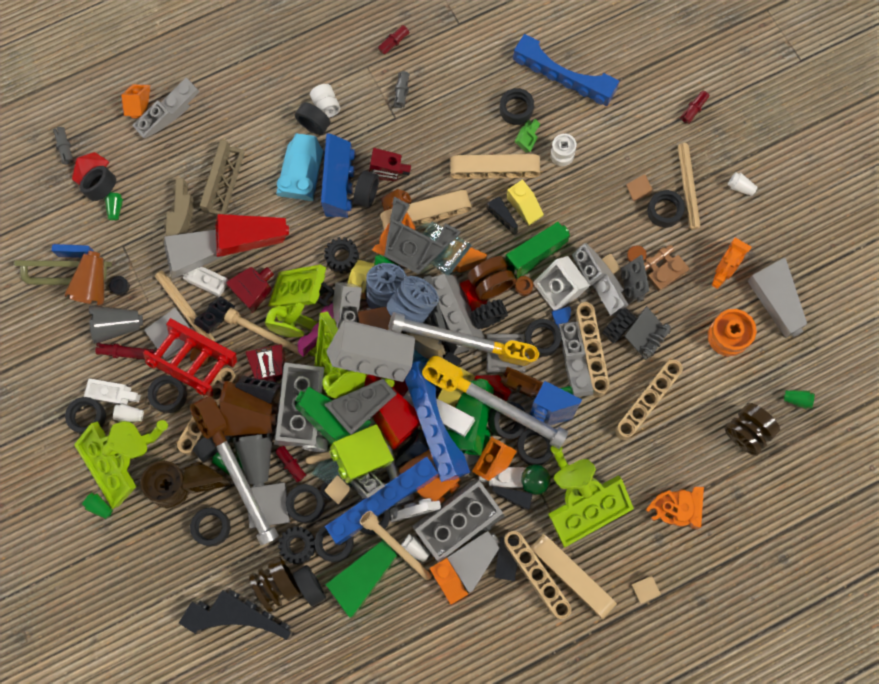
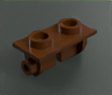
[500,367,543,399]

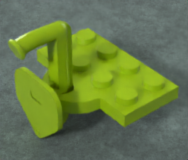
[265,265,326,357]
[315,311,395,399]
[74,420,168,509]
[548,446,634,548]

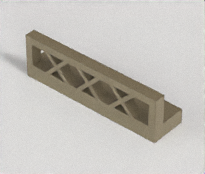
[200,140,245,216]

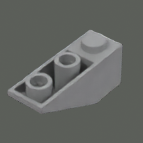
[333,282,362,329]
[351,472,385,498]

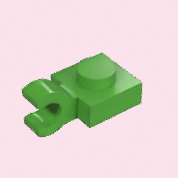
[515,119,540,152]

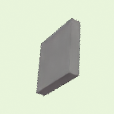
[144,308,191,360]
[487,334,526,373]
[248,483,290,529]

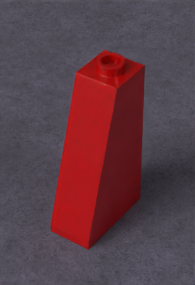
[215,214,289,257]
[364,374,420,449]

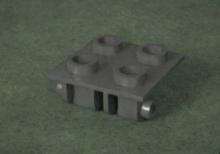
[621,255,650,304]
[624,306,671,360]

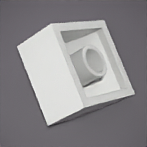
[533,256,590,311]

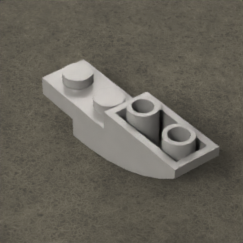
[132,78,200,138]
[572,243,628,316]
[559,321,593,397]

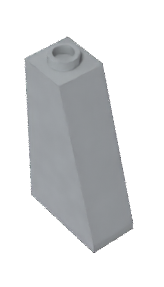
[164,230,227,279]
[747,258,807,338]

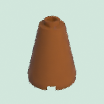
[65,251,104,305]

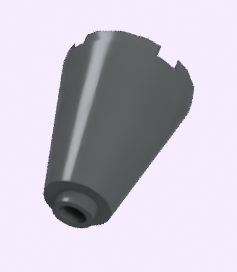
[89,305,143,344]
[233,433,272,487]

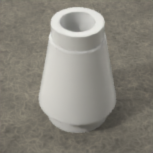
[728,172,757,196]
[113,404,144,423]
[401,534,430,562]

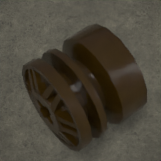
[725,403,780,456]
[141,460,189,509]
[249,557,301,613]

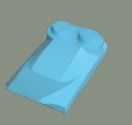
[276,133,324,201]

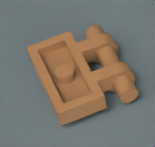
[644,245,690,292]

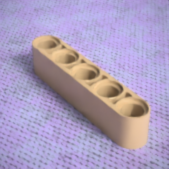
[450,154,540,179]
[380,190,472,230]
[575,302,609,397]
[615,360,683,440]
[177,368,239,456]
[503,531,571,619]
[530,534,617,619]

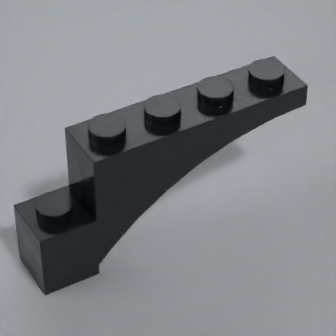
[179,589,295,640]

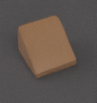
[626,175,652,201]

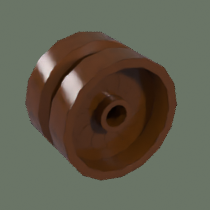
[467,256,516,301]

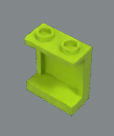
[330,424,394,484]

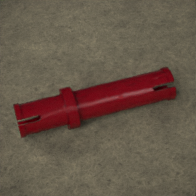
[95,343,156,360]

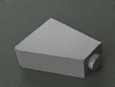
[447,531,500,593]

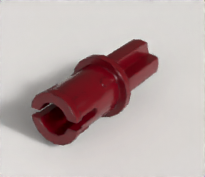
[378,25,410,55]
[680,90,710,124]
[276,446,307,483]

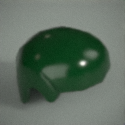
[521,465,551,495]

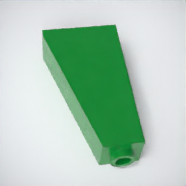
[505,222,570,279]
[446,379,494,456]
[295,387,371,444]
[325,540,398,618]

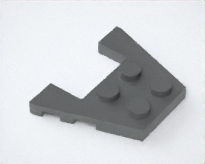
[384,197,461,274]

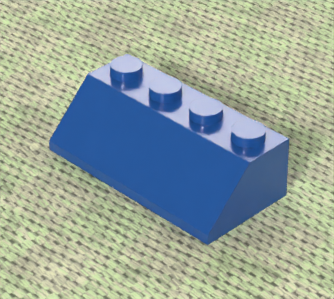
[321,133,355,218]
[530,381,582,426]

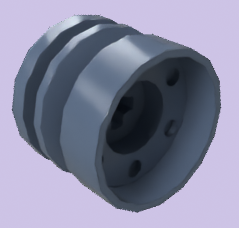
[366,263,407,309]
[387,276,439,323]

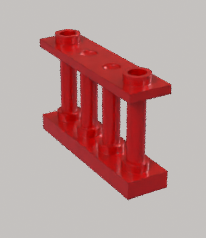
[143,318,237,397]

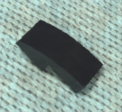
[194,296,235,334]

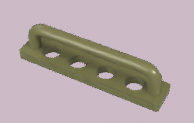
[14,260,112,285]

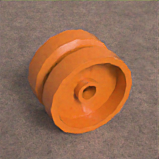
[707,309,757,357]

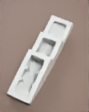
[403,390,475,437]

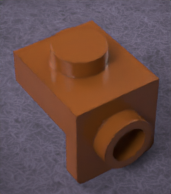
[380,189,412,211]

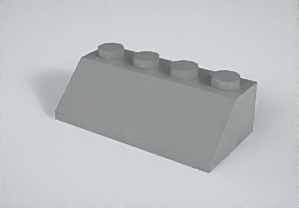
[432,274,485,355]
[326,319,415,382]
[274,363,324,447]
[412,478,503,563]

